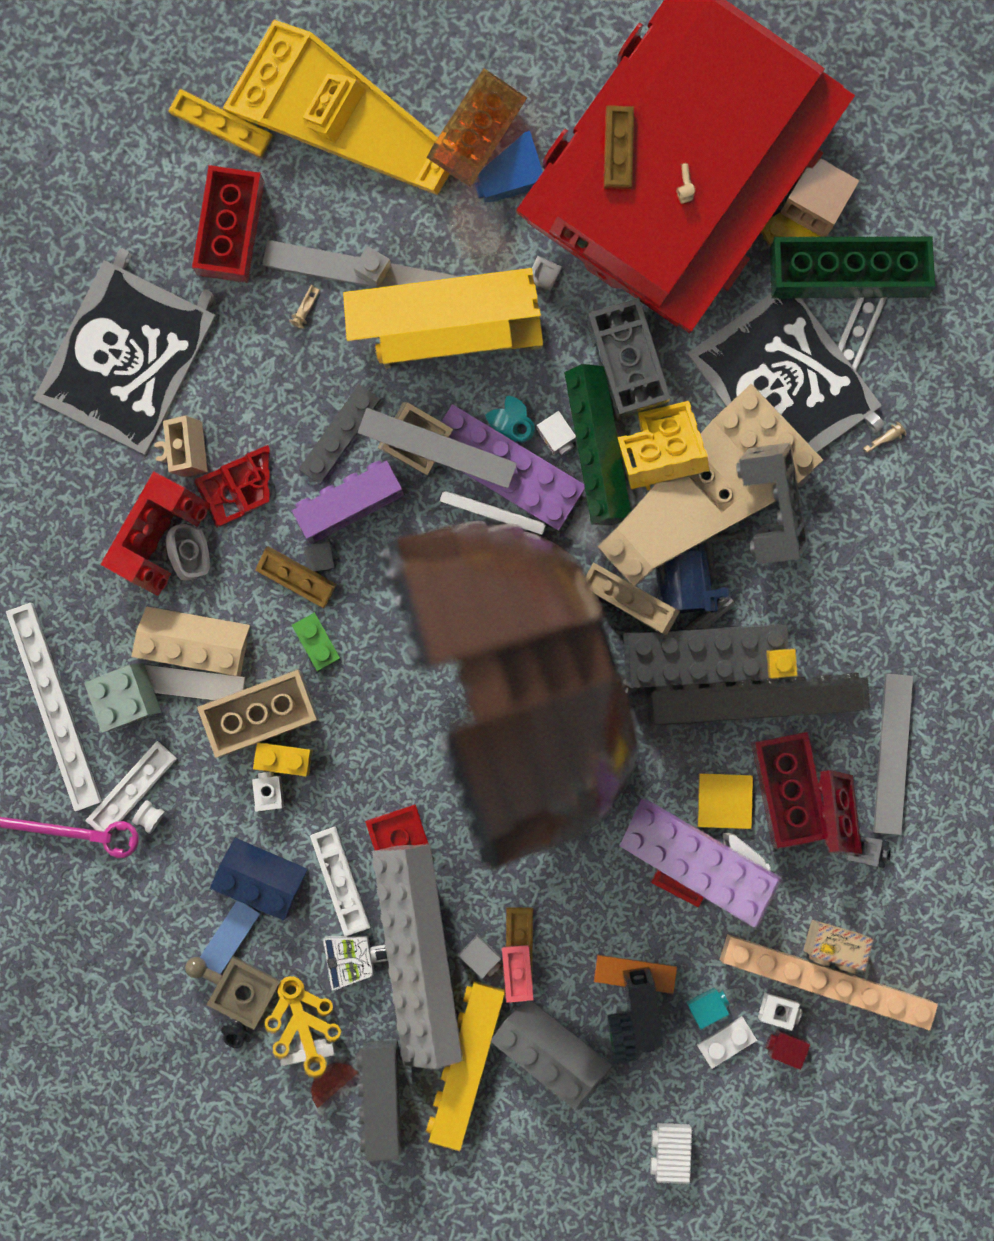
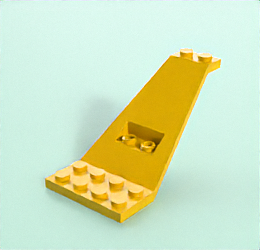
[223,20,463,195]

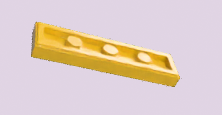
[168,89,273,158]

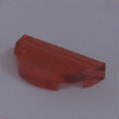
[311,1063,359,1109]

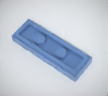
[200,901,261,974]

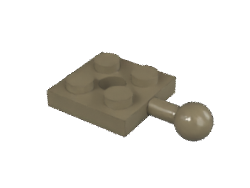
[185,956,280,1030]

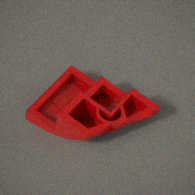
[194,445,270,528]

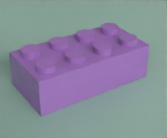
[292,460,404,544]

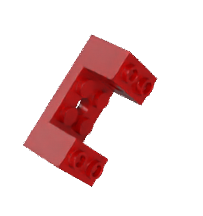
[100,471,211,596]

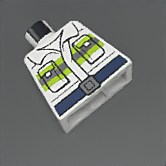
[323,936,388,990]

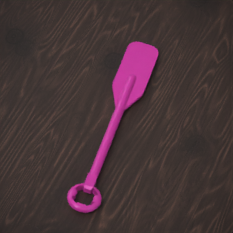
[0,817,139,858]

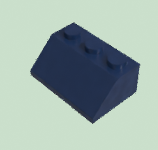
[209,838,308,921]

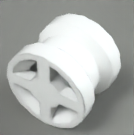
[132,800,165,834]

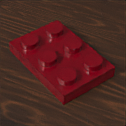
[819,770,862,856]

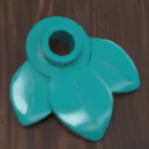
[485,395,535,442]

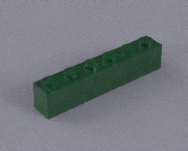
[564,364,631,525]

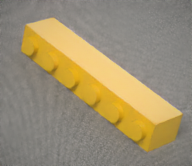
[425,981,505,1151]

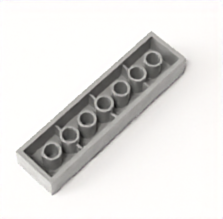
[372,844,462,1069]

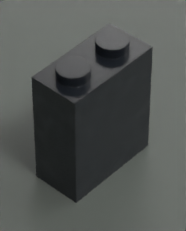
[623,967,663,1053]

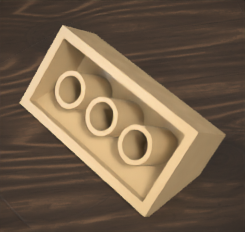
[131,607,250,677]

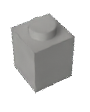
[354,246,392,288]
[459,934,501,978]

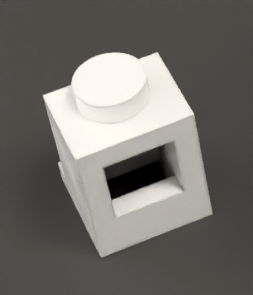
[252,772,284,811]
[758,992,802,1030]

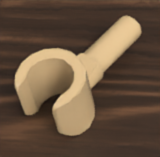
[677,163,695,203]

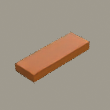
[594,954,677,994]

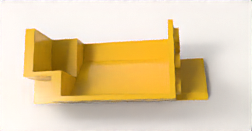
[343,268,543,369]

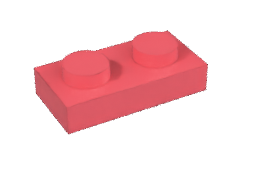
[502,945,534,1003]

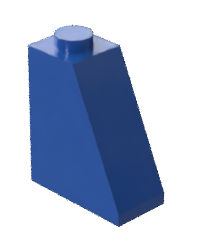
[474,131,543,205]

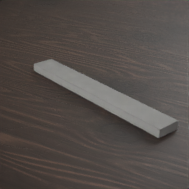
[262,240,460,288]

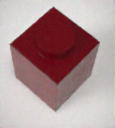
[765,1029,810,1070]

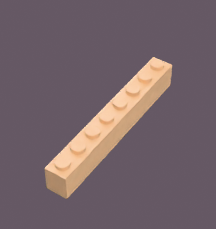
[719,934,938,1030]

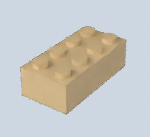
[197,670,319,758]

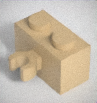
[154,415,208,477]

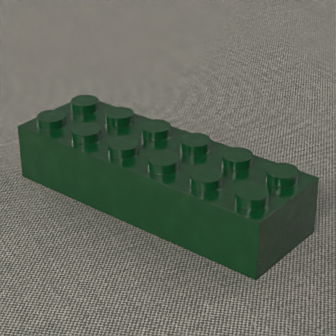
[770,236,935,298]

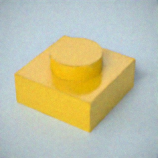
[767,649,797,678]

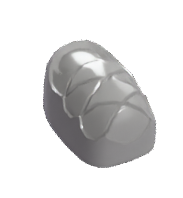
[166,524,210,580]

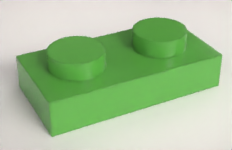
[292,612,341,671]

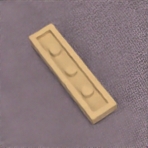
[586,563,680,635]

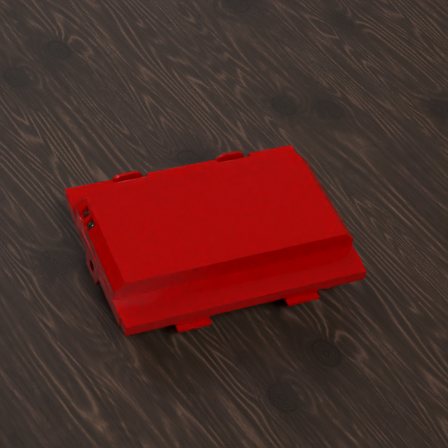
[516,0,855,333]

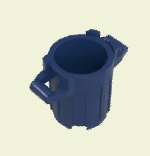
[656,544,732,613]

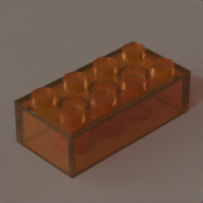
[426,68,528,187]

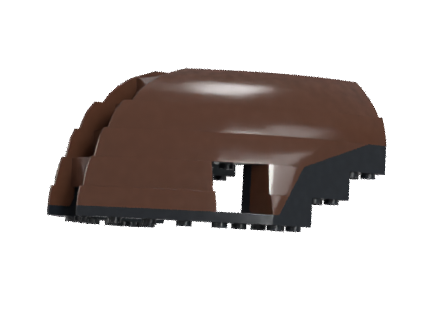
[382,521,638,870]

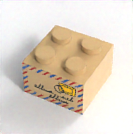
[803,920,873,973]

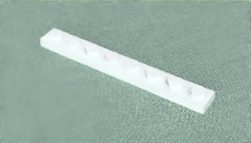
[6,603,102,811]

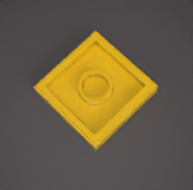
[697,774,753,829]

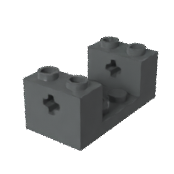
[586,298,671,421]
[736,442,808,564]

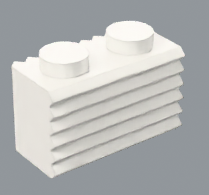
[650,1123,692,1184]

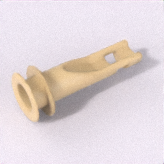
[289,285,320,329]
[863,421,906,453]

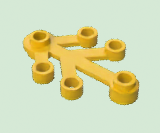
[265,976,341,1078]

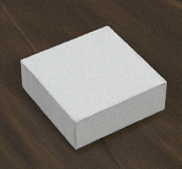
[532,256,561,291]

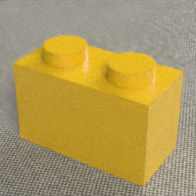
[253,742,313,776]

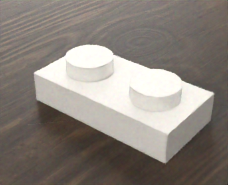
[697,1016,757,1069]

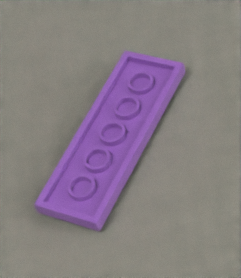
[441,404,585,531]
[620,799,782,928]

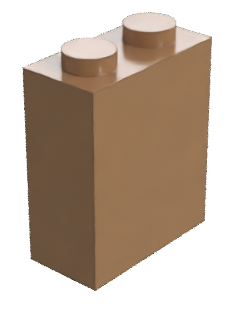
[780,158,859,237]

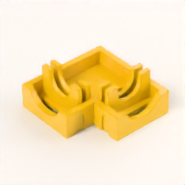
[618,401,709,491]

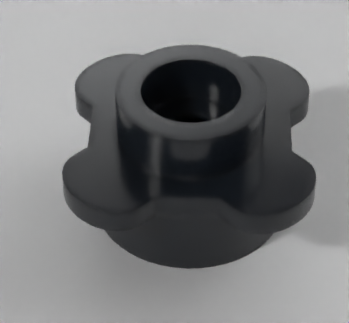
[221,1021,252,1048]

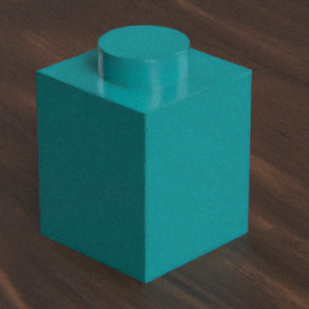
[686,987,730,1029]

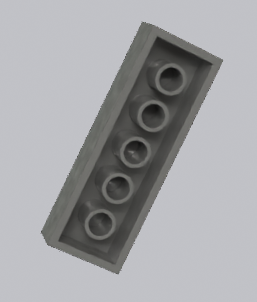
[623,624,790,688]

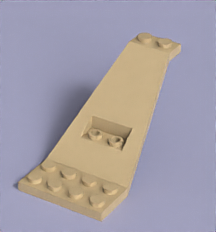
[598,384,824,586]

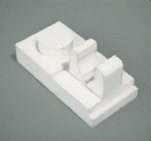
[280,1035,336,1066]

